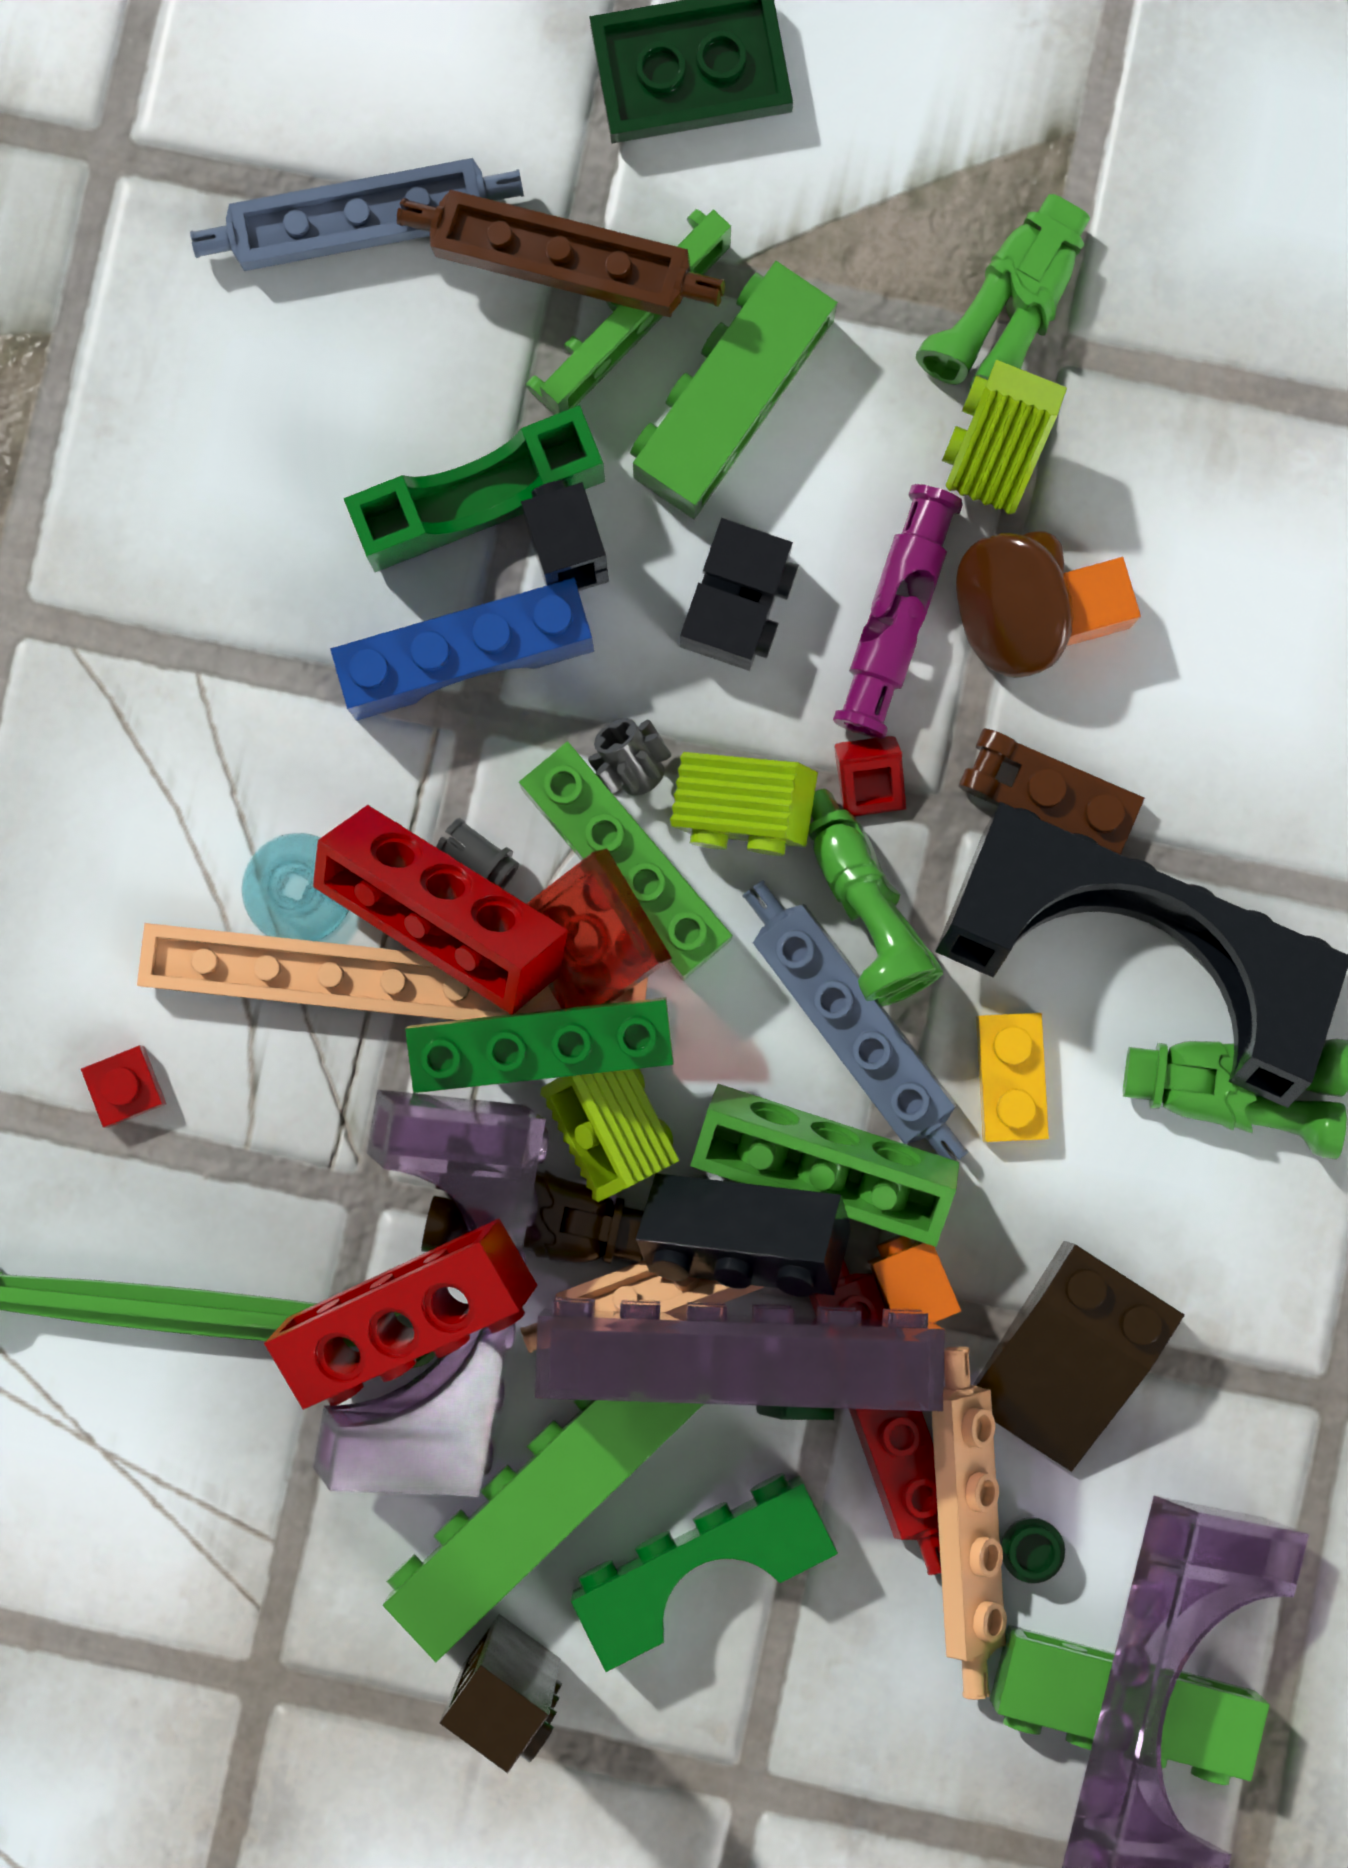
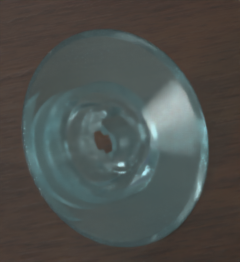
[242,833,349,941]

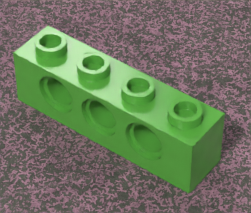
[519,741,733,981]
[690,1084,959,1247]

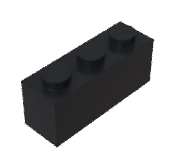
[636,1173,851,1297]

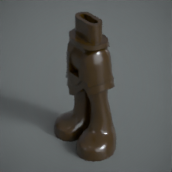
[421,1133,644,1264]

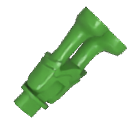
[916,194,1090,389]
[808,789,943,1006]
[1123,1038,1348,1159]

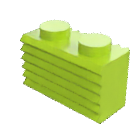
[942,360,1067,514]
[670,752,818,856]
[540,1069,680,1202]

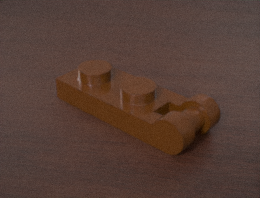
[958,728,1145,855]

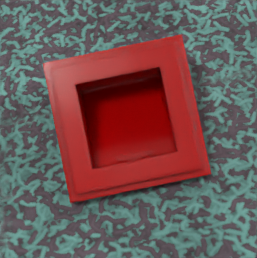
[834,736,907,817]

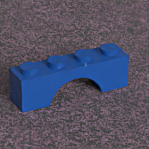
[330,578,594,721]

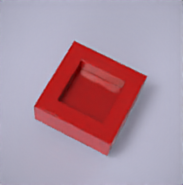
[81,1045,167,1128]

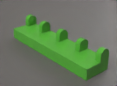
[525,209,731,415]

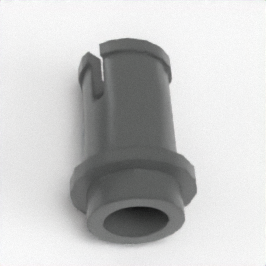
[436,818,519,889]

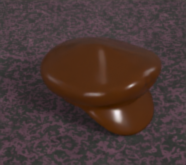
[956,531,1073,678]

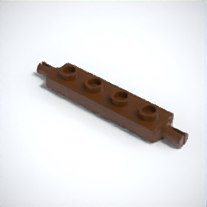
[397,190,725,318]

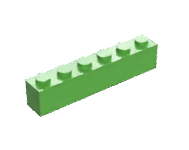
[382,1329,719,1663]

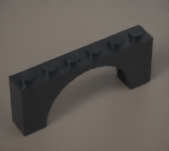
[935,802,1348,1108]

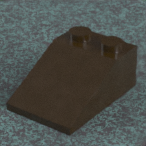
[973,1241,1185,1472]

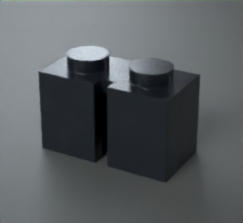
[521,480,609,591]
[680,518,799,671]

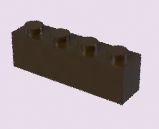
[439,1614,562,1774]

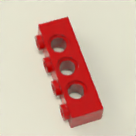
[313,805,568,1015]
[264,1218,538,1410]

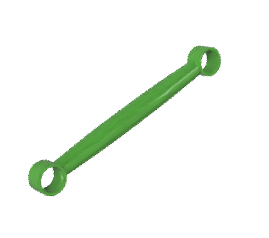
[0,1269,435,1368]

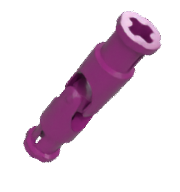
[833,484,963,739]

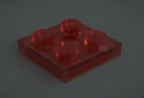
[526,848,672,1009]

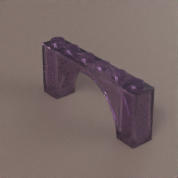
[313,1089,549,1497]
[1062,1495,1309,1868]

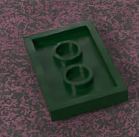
[589,0,793,144]

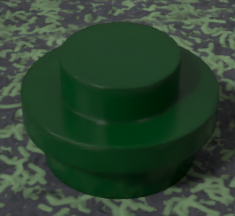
[1001,1517,1065,1583]

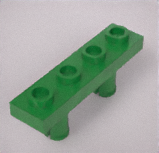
[405,997,674,1093]

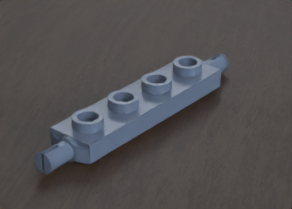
[190,158,524,271]
[742,880,968,1161]

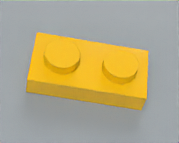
[976,1013,1049,1142]

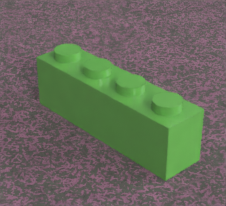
[630,261,838,520]
[990,1625,1270,1785]

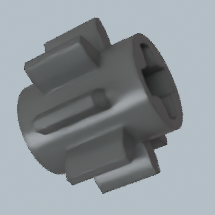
[588,718,671,796]

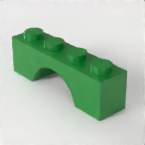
[343,405,605,573]
[571,1473,838,1672]

